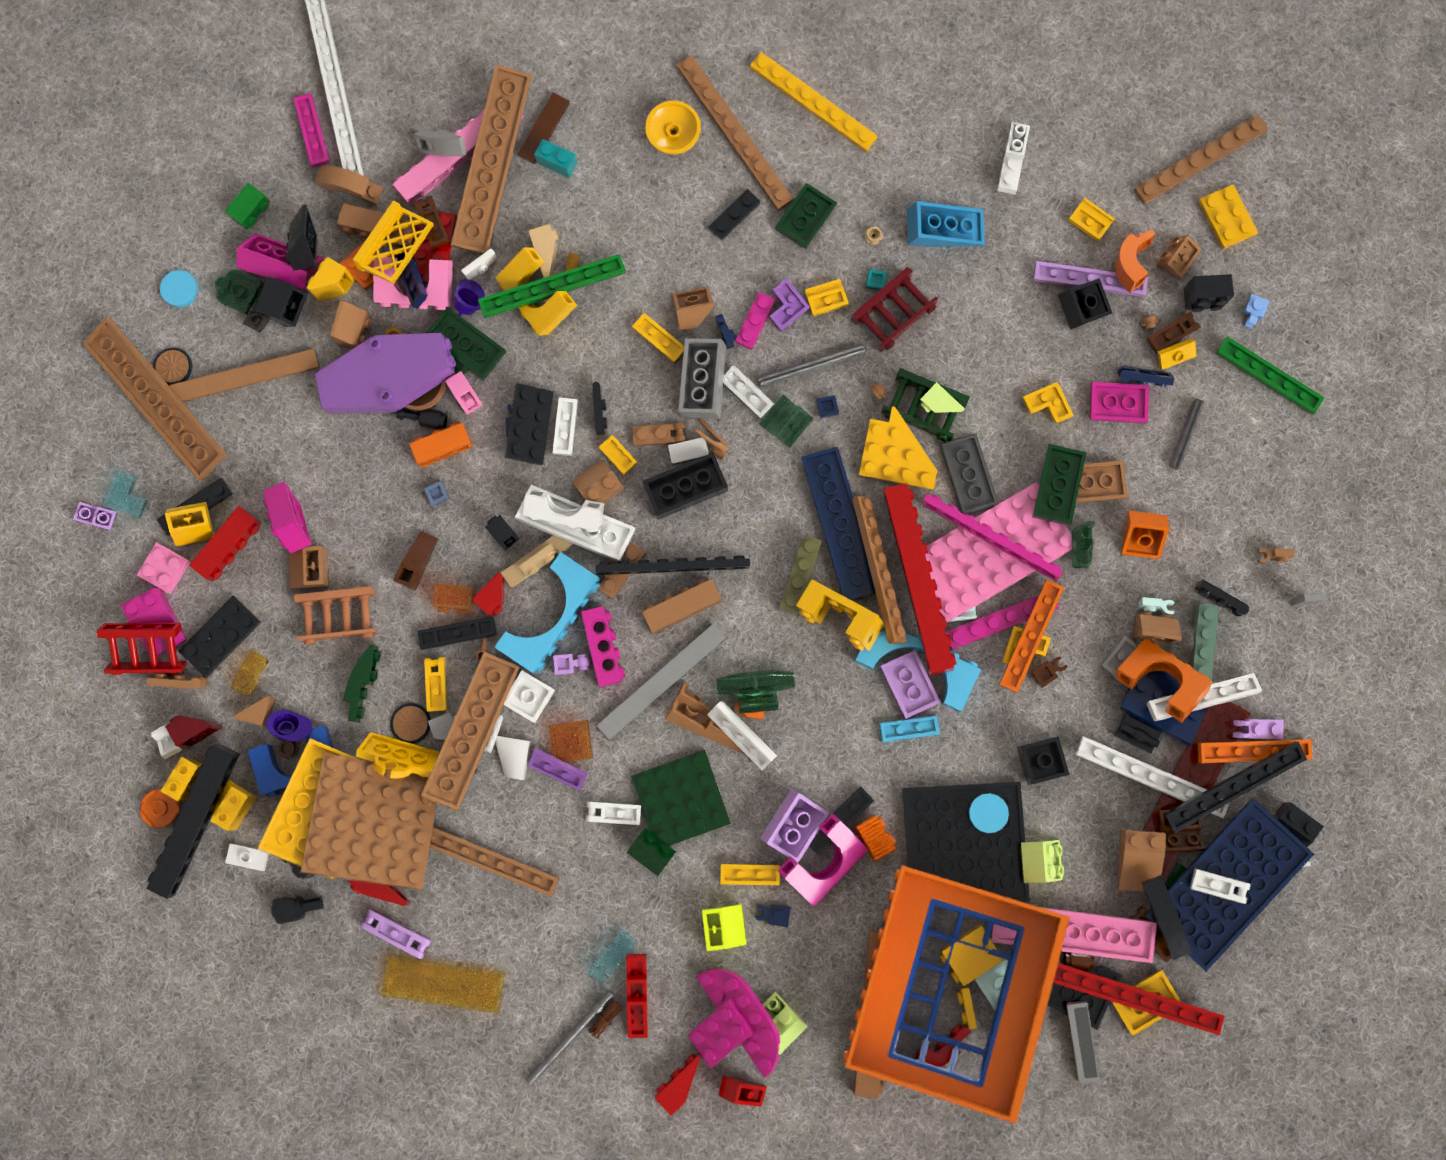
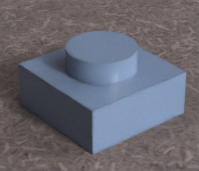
[424,481,450,507]

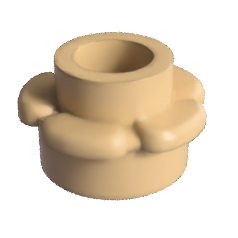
[865,227,883,245]

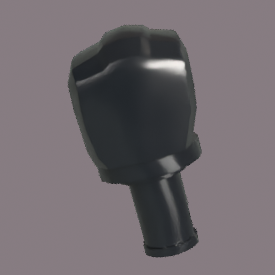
[271,895,324,924]

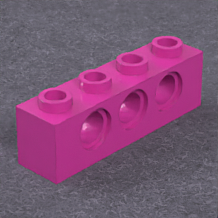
[581,606,625,688]

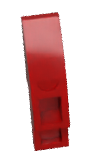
[913,1024,971,1067]

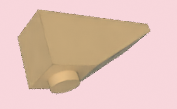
[528,224,559,278]

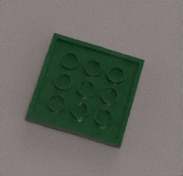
[632,750,731,846]

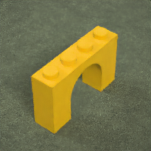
[495,247,577,335]

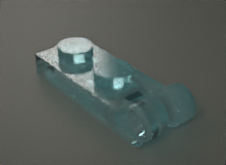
[587,929,638,985]

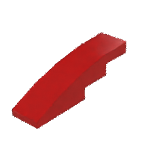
[626,954,648,1038]

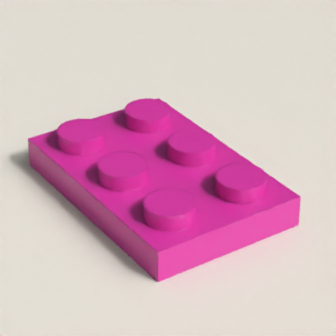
[1090,382,1149,424]

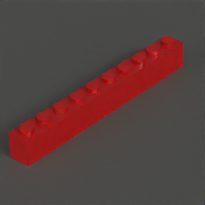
[884,483,957,676]

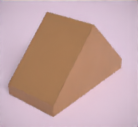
[234,696,275,727]

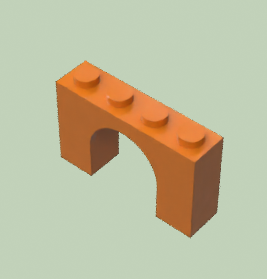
[1116,638,1212,723]

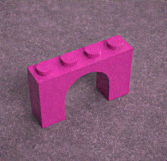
[777,814,868,907]

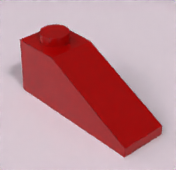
[348,880,410,906]

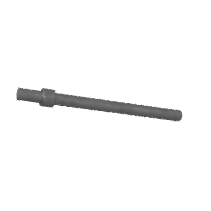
[526,990,615,1085]

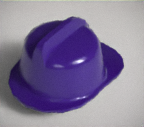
[453,279,485,316]
[266,710,312,742]

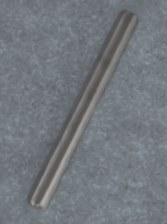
[758,344,866,387]

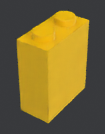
[939,925,1004,986]

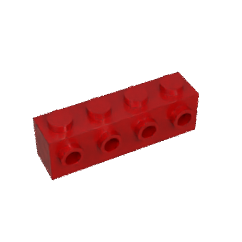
[189,506,261,582]

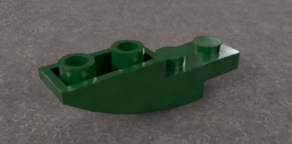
[343,645,381,723]

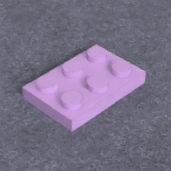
[880,650,941,719]

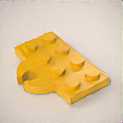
[356,732,440,778]

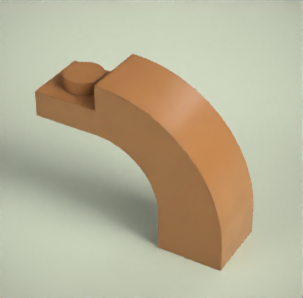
[314,165,383,205]

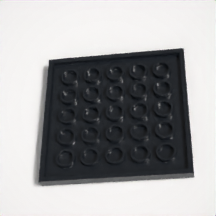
[902,782,1030,902]

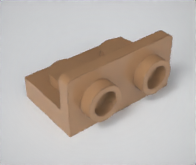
[1157,235,1202,279]

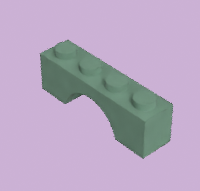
[1188,604,1219,681]

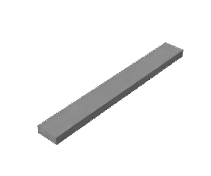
[597,624,726,740]

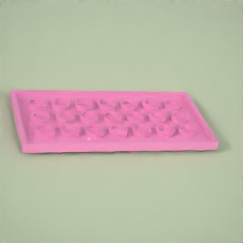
[925,482,1078,623]

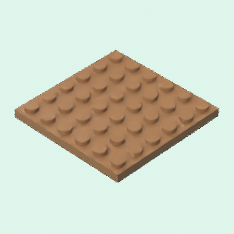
[300,753,437,890]

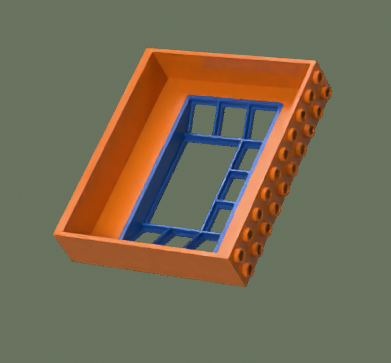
[843,866,1070,1124]

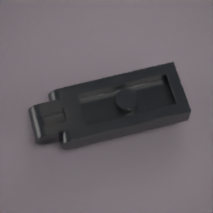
[593,382,608,435]

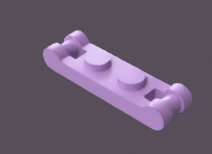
[360,908,431,959]

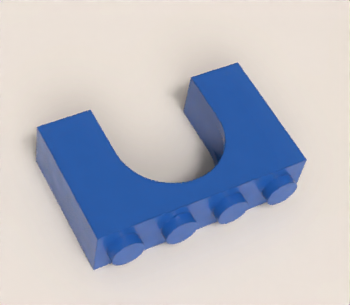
[248,726,333,798]

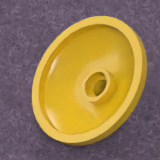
[645,101,701,155]

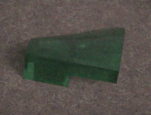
[1072,521,1095,568]

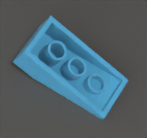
[907,201,985,247]

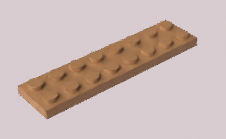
[421,652,520,811]

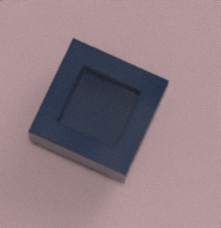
[816,395,839,419]

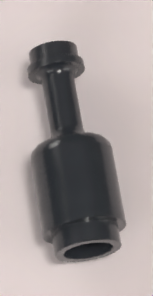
[396,407,448,430]

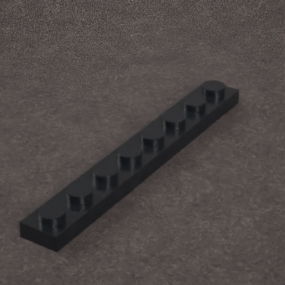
[595,556,750,575]
[1163,741,1307,833]

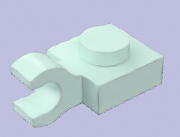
[1138,597,1174,615]

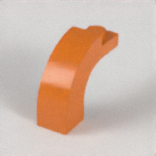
[1115,229,1156,293]

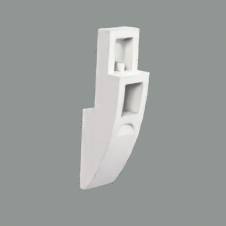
[997,122,1030,195]

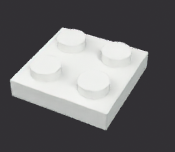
[504,670,555,724]

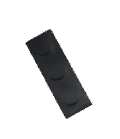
[709,189,761,241]

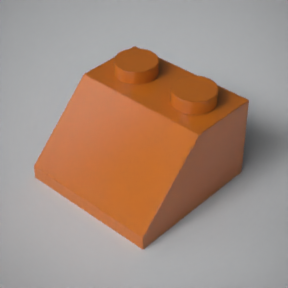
[1121,510,1169,559]

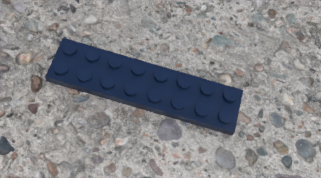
[801,446,876,600]

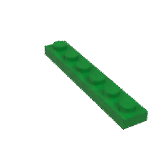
[1215,336,1324,415]

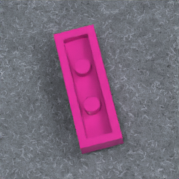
[735,292,776,350]

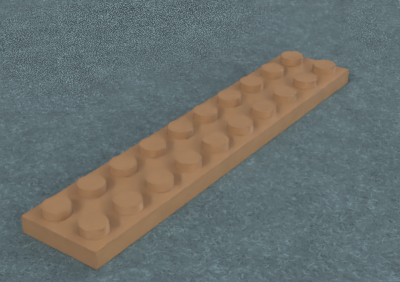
[451,64,532,254]
[83,317,227,480]

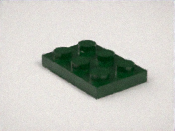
[775,183,837,249]

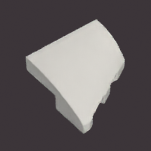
[495,736,531,780]

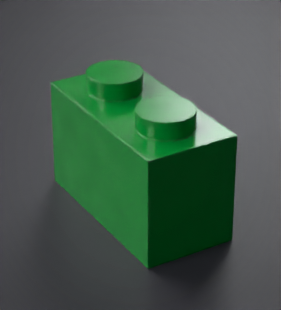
[225,183,270,230]

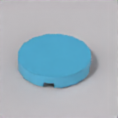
[160,270,199,308]
[968,793,1009,833]

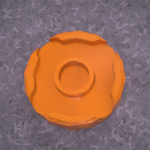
[140,789,180,828]

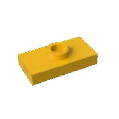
[1157,338,1196,370]
[598,435,638,476]

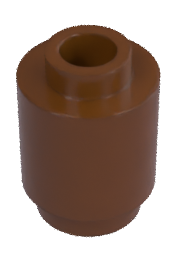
[1063,952,1094,972]

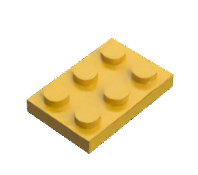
[1198,184,1258,249]
[1111,969,1180,1036]

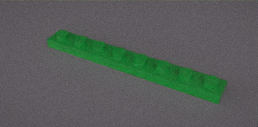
[478,254,626,319]

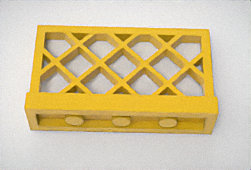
[353,200,434,285]

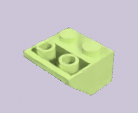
[1021,840,1064,883]
[763,992,808,1055]

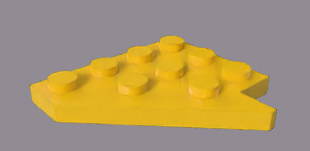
[859,406,937,489]

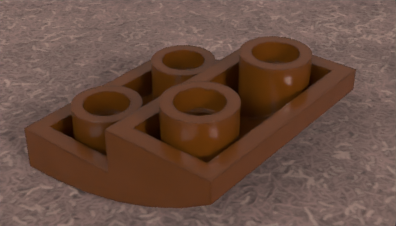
[1159,810,1205,853]

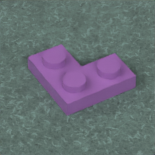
[769,278,810,332]

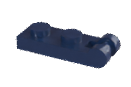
[1117,366,1175,387]

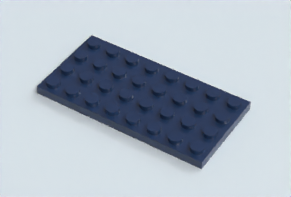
[1144,798,1314,972]

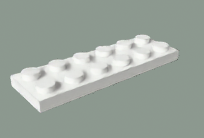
[515,485,635,562]

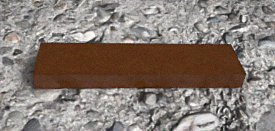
[518,93,570,165]

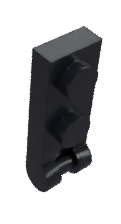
[1195,579,1249,617]

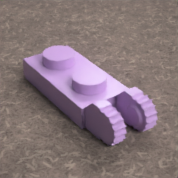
[1233,719,1284,739]

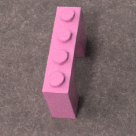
[373,257,453,310]

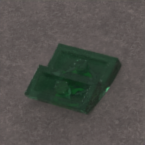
[759,394,814,448]

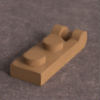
[632,423,686,447]
[147,673,208,689]

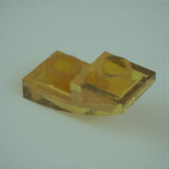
[231,651,269,696]

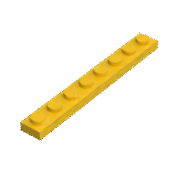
[750,52,878,152]

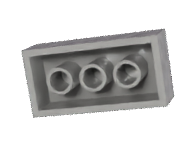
[678,338,726,419]

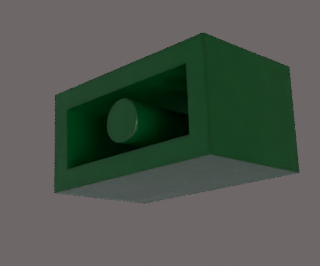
[627,828,676,877]

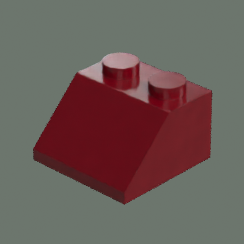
[165,715,223,748]

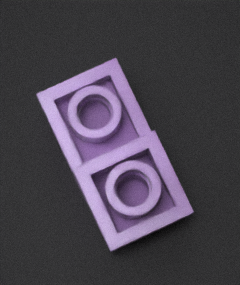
[73,502,117,530]

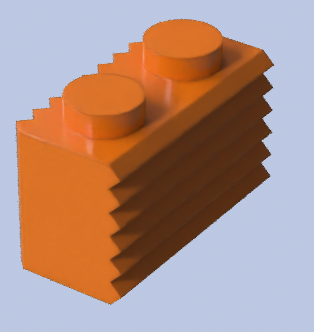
[853,815,896,862]

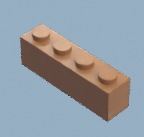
[337,203,416,247]
[642,578,722,635]

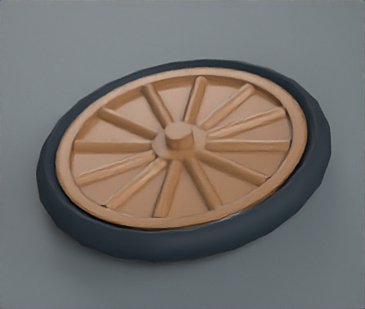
[153,348,192,385]
[390,703,431,744]

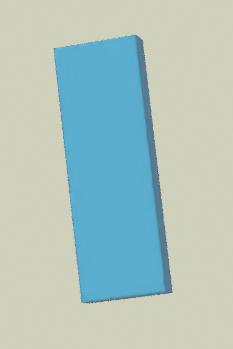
[879,715,940,742]

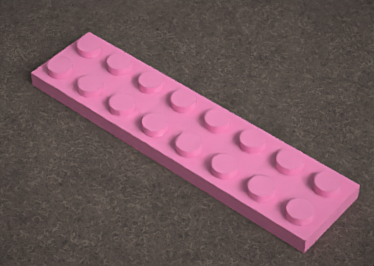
[991,907,1157,963]

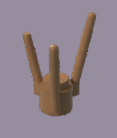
[694,418,730,460]

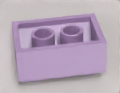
[760,789,829,863]

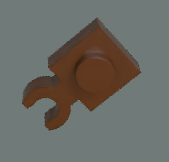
[1030,656,1068,688]

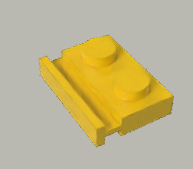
[1068,198,1115,242]
[805,279,849,317]

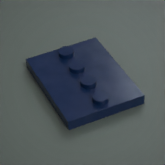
[1119,671,1208,746]

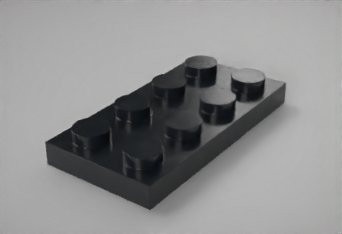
[505,383,554,465]
[178,596,261,678]

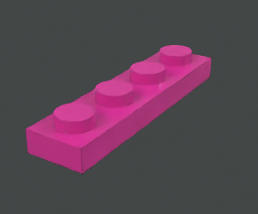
[293,93,330,168]

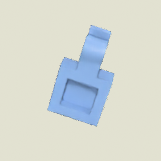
[1243,294,1269,329]

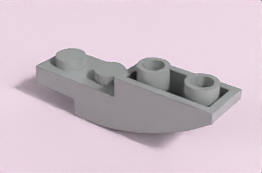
[409,124,467,156]

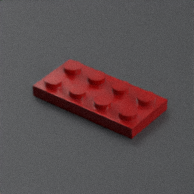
[413,210,457,284]

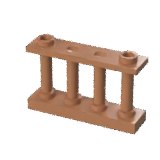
[294,586,379,645]

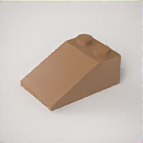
[1118,830,1166,892]

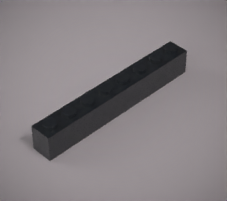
[146,744,240,899]

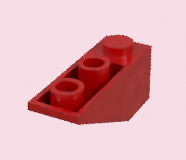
[655,1053,701,1116]

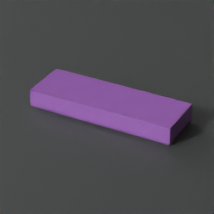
[528,748,588,791]

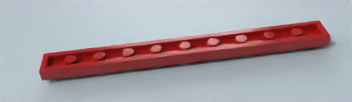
[1053,963,1225,1036]

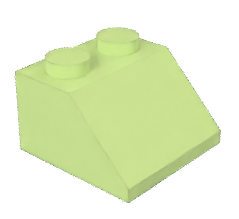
[920,382,964,413]

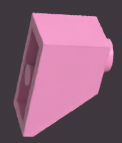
[445,371,483,415]

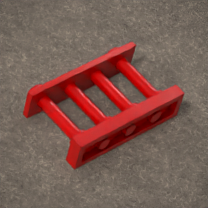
[97,622,187,675]

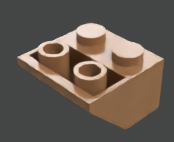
[289,546,329,590]

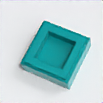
[866,269,887,291]

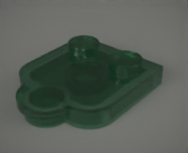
[215,270,264,315]

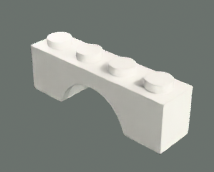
[522,488,604,532]

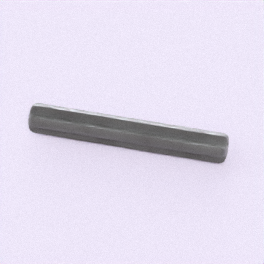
[1170,399,1204,470]

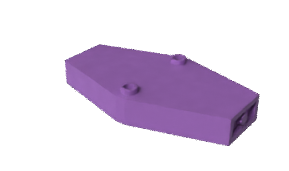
[315,333,456,414]

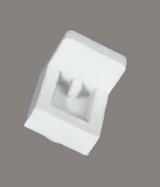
[151,724,182,759]

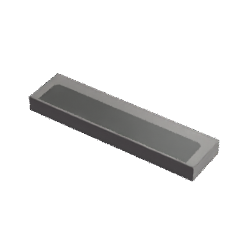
[1066,1000,1099,1083]

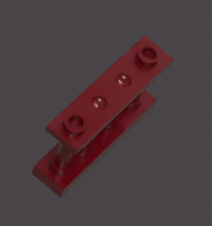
[851,266,938,352]

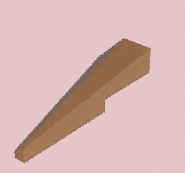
[665,682,746,755]

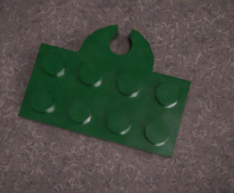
[426,307,507,381]

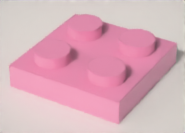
[137,542,191,594]

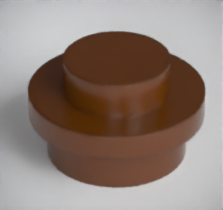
[278,741,298,758]

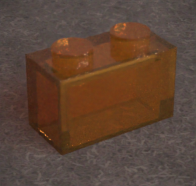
[432,584,476,615]

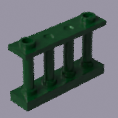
[881,368,970,442]

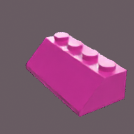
[236,233,324,291]

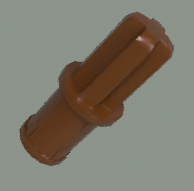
[588,1000,622,1039]

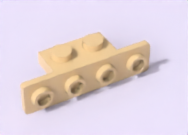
[501,536,573,588]

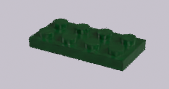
[1032,444,1087,526]

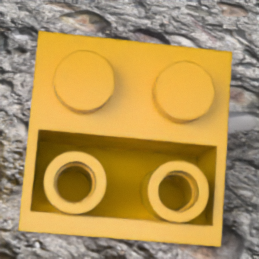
[307,257,355,301]
[165,502,214,546]

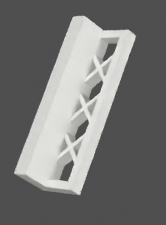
[708,701,777,771]

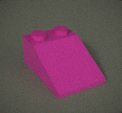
[120,587,187,656]

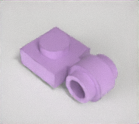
[553,654,591,676]

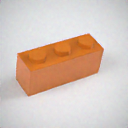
[409,422,473,468]

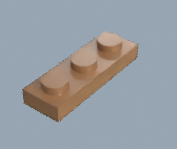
[597,542,646,600]

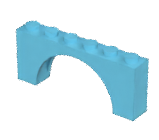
[495,552,600,674]
[854,618,981,712]

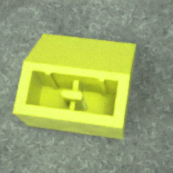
[702,904,746,951]

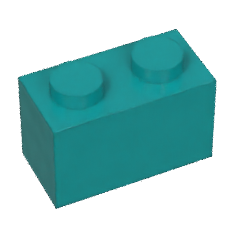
[534,139,578,178]

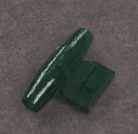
[716,670,795,714]

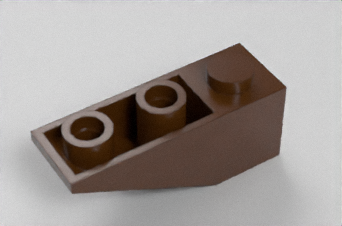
[393,531,438,591]

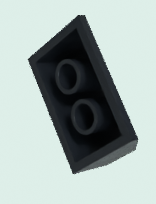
[285,204,317,271]

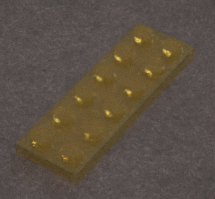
[381,955,506,1014]

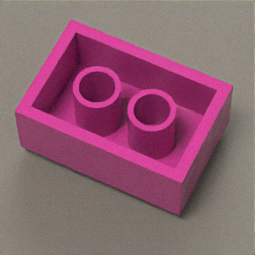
[263,482,312,554]

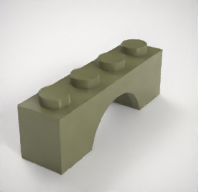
[779,535,822,616]

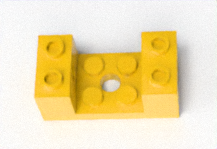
[796,579,884,652]
[161,757,257,831]

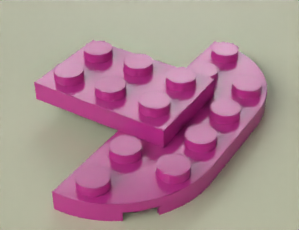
[688,968,781,1078]

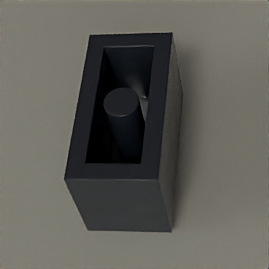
[485,515,520,551]

